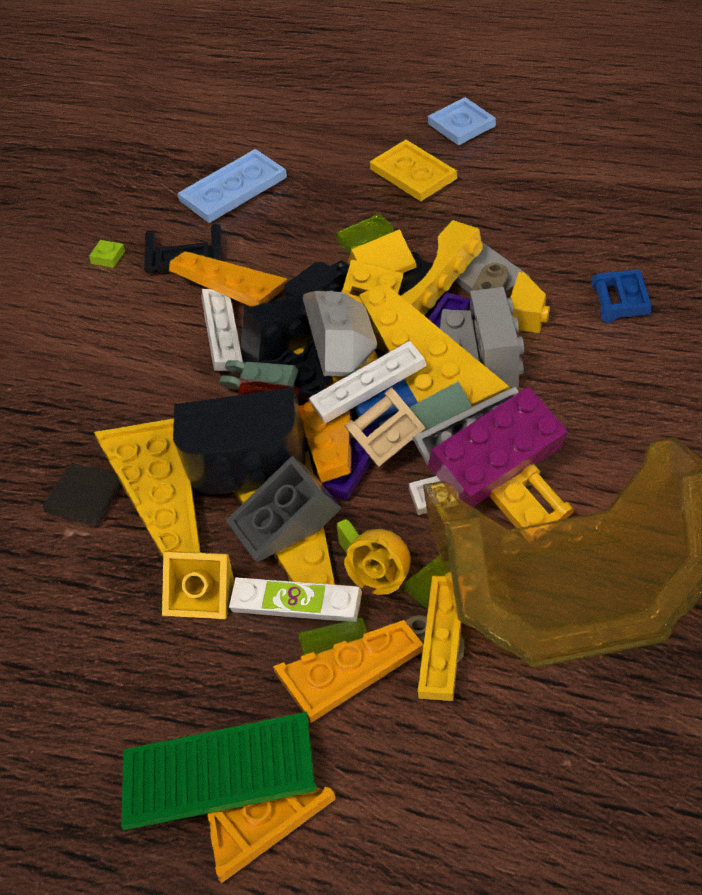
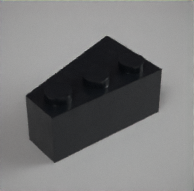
[241,292,314,363]

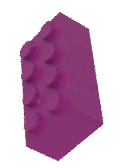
[428,386,568,512]

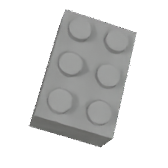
[470,287,524,388]

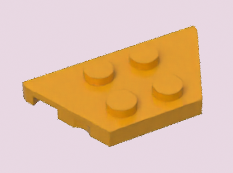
[208,787,335,884]

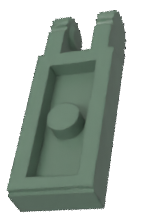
[219,360,298,393]

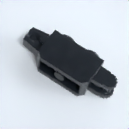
[282,260,350,299]

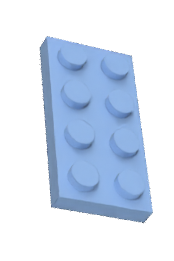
[178,149,287,223]

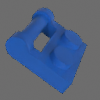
[591,269,652,323]

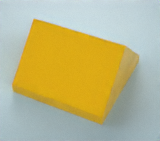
[348,229,417,273]
[162,551,234,619]

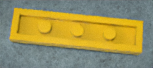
[418,575,466,701]

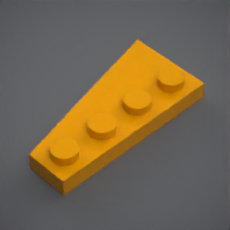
[169,251,288,306]
[273,620,424,723]

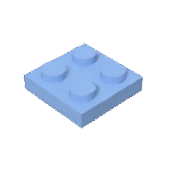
[428,97,496,146]

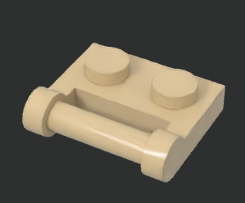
[344,388,426,468]

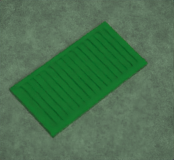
[120,712,317,831]

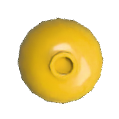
[344,529,411,595]

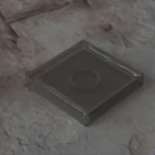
[43,463,123,527]

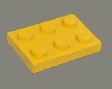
[370,140,457,201]

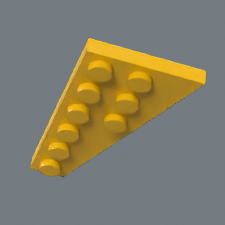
[94,418,201,557]

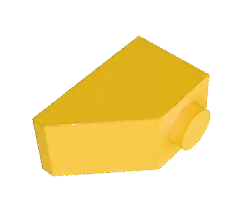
[510,272,550,333]

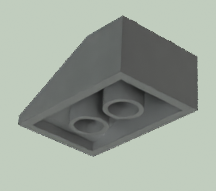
[226,456,342,562]

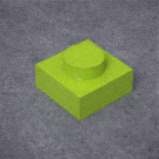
[89,240,125,268]

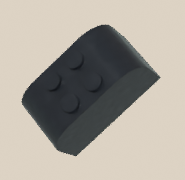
[173,387,306,494]

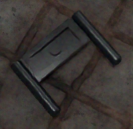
[144,223,222,274]

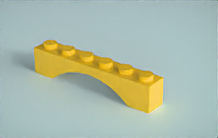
[368,220,483,353]

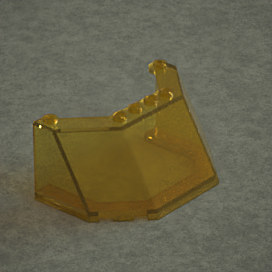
[423,437,702,668]

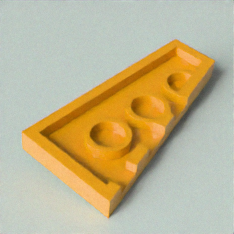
[299,401,353,483]

